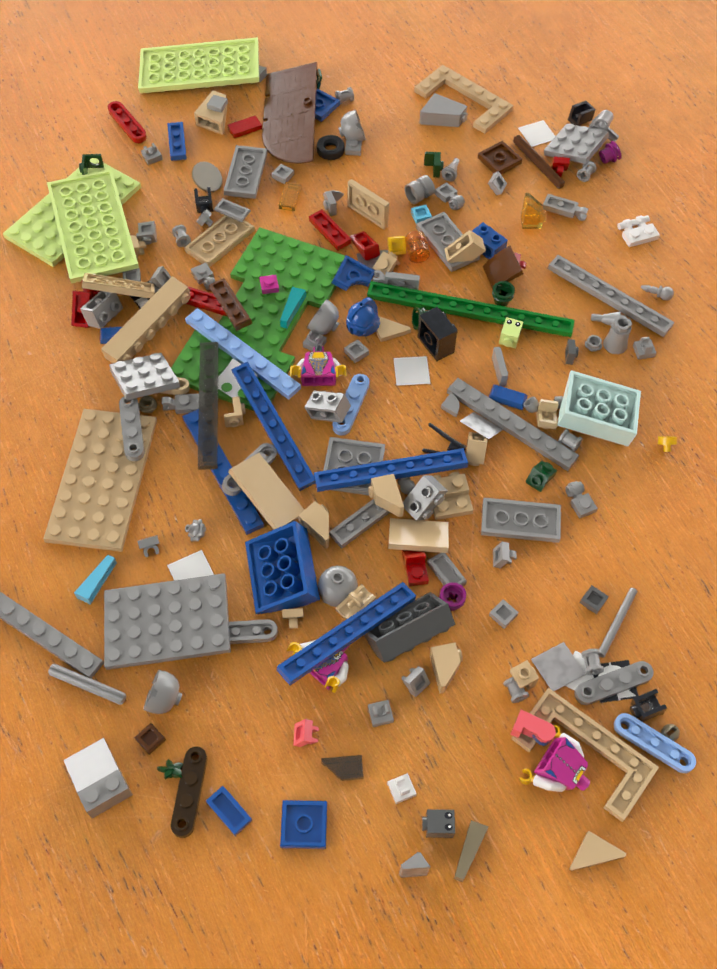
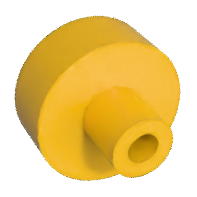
[658,436,677,452]

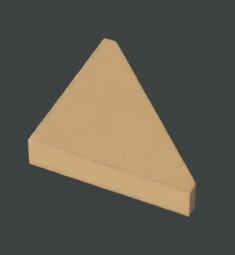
[376,316,411,342]
[569,831,627,871]

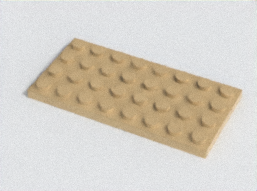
[43,409,157,552]

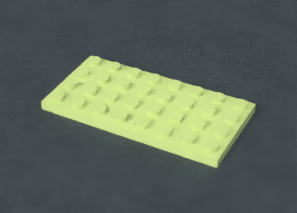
[138,37,259,93]
[3,158,142,267]
[47,169,139,284]

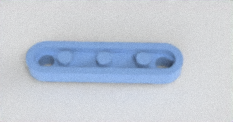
[332,374,369,436]
[613,713,696,773]

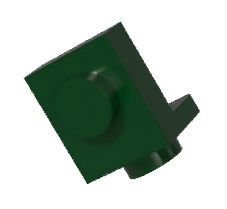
[424,151,444,178]
[526,461,557,492]

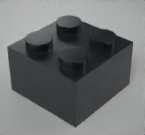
[417,307,458,361]

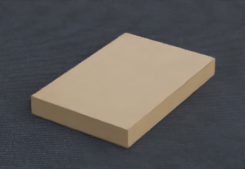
[347,179,389,230]
[388,518,449,553]

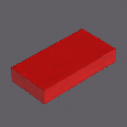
[227,115,262,139]

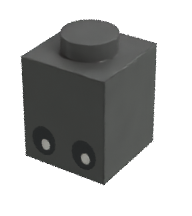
[422,809,455,838]

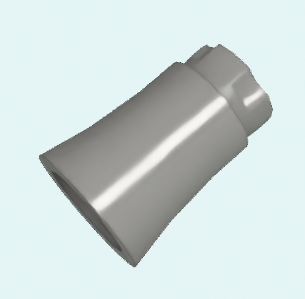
[603,316,632,354]

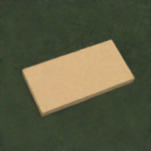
[184,215,255,268]
[82,273,155,298]
[228,453,304,530]

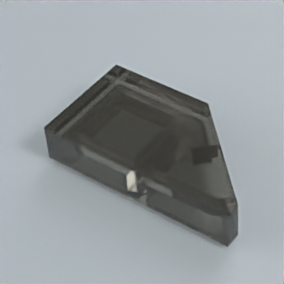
[321,755,364,781]

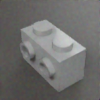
[80,291,123,329]
[304,391,351,423]
[403,475,448,521]

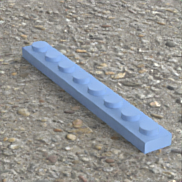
[185,308,301,400]

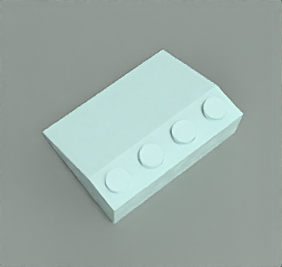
[557,370,641,446]

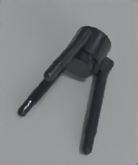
[422,423,467,454]

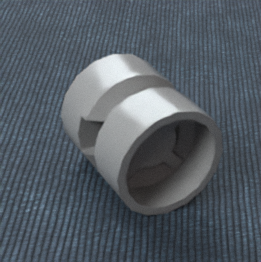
[404,175,435,204]

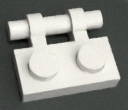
[617,215,660,247]

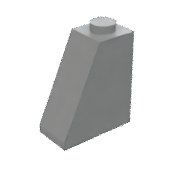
[419,93,468,127]

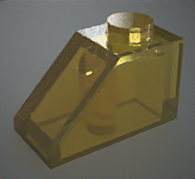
[521,193,546,229]

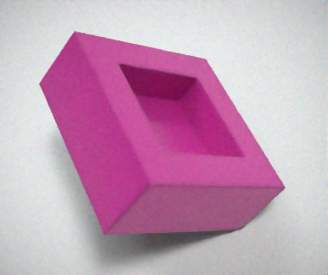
[259,275,279,294]

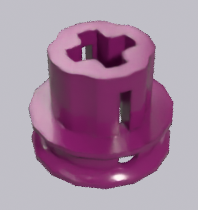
[599,141,622,164]
[440,582,466,611]

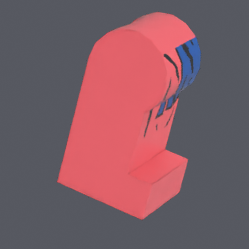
[510,710,556,746]

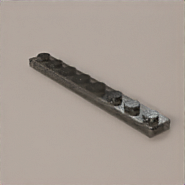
[198,342,219,470]

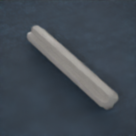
[48,664,126,705]

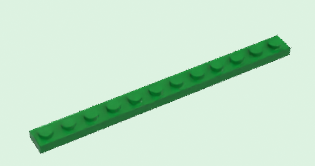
[367,281,575,338]

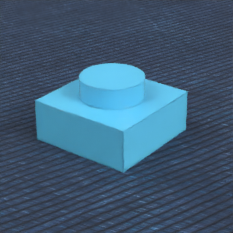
[411,205,432,224]

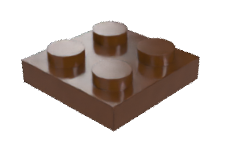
[477,141,522,174]

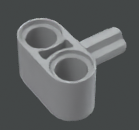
[588,110,619,142]

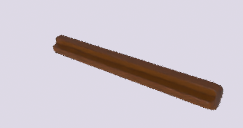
[513,135,565,189]

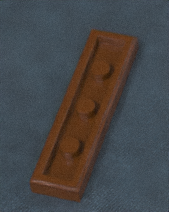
[209,278,252,331]

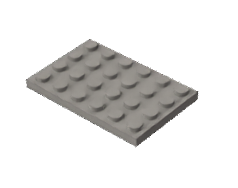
[104,573,231,670]

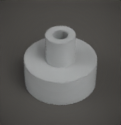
[196,209,213,227]

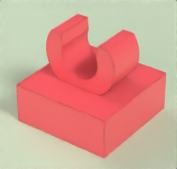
[293,719,319,747]

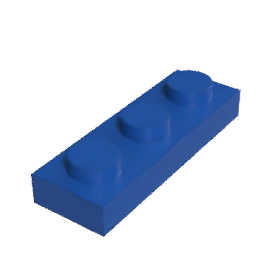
[167,122,187,161]

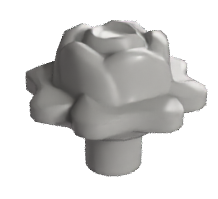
[185,519,206,542]

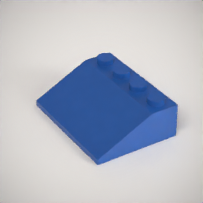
[245,521,320,615]

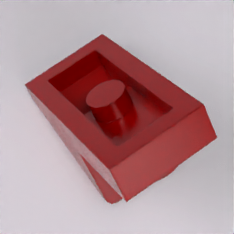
[71,290,92,328]
[402,550,429,587]

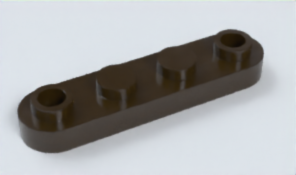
[171,747,207,838]

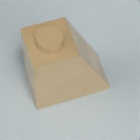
[194,91,227,135]

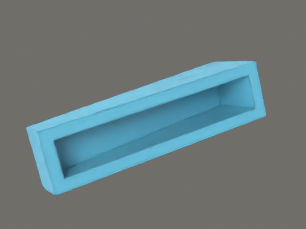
[74,555,117,605]

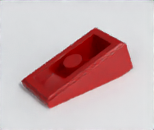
[350,231,380,261]

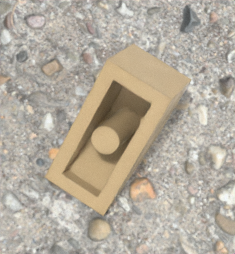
[444,230,486,263]
[466,432,487,466]
[368,474,404,517]
[298,501,329,549]
[430,643,463,694]

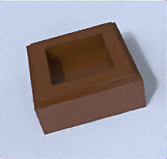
[134,723,166,755]

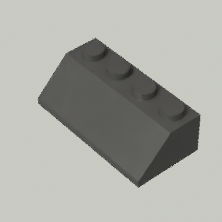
[364,592,456,663]

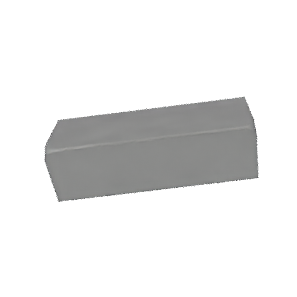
[399,852,430,878]

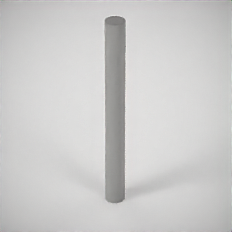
[599,587,637,658]

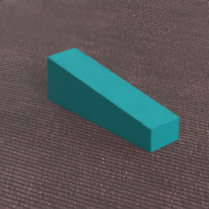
[280,287,306,328]

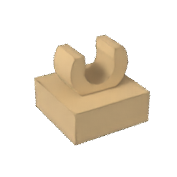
[130,235,146,258]
[282,608,304,628]

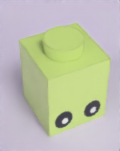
[499,317,523,349]

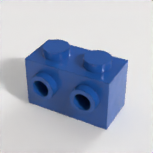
[472,222,508,259]

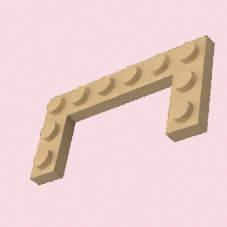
[414,65,514,134]
[512,688,659,822]

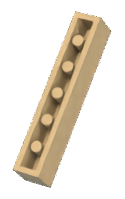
[101,276,191,363]

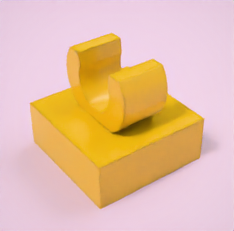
[388,236,406,255]

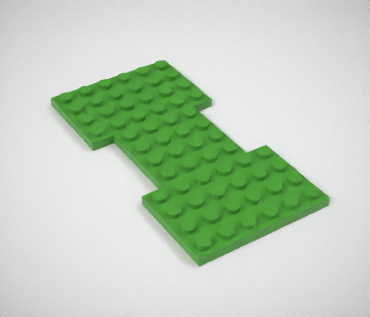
[171,227,345,411]

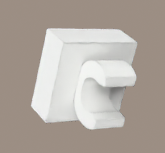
[387,773,416,804]

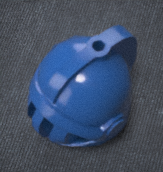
[346,297,380,336]

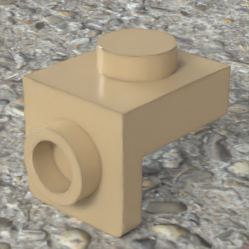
[373,251,401,275]
[224,397,246,427]
[536,399,559,429]
[510,660,539,690]

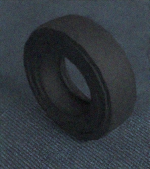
[317,135,345,160]

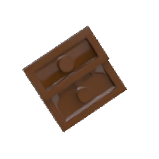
[483,246,524,289]

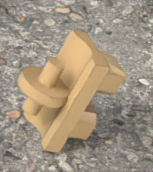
[336,584,376,620]

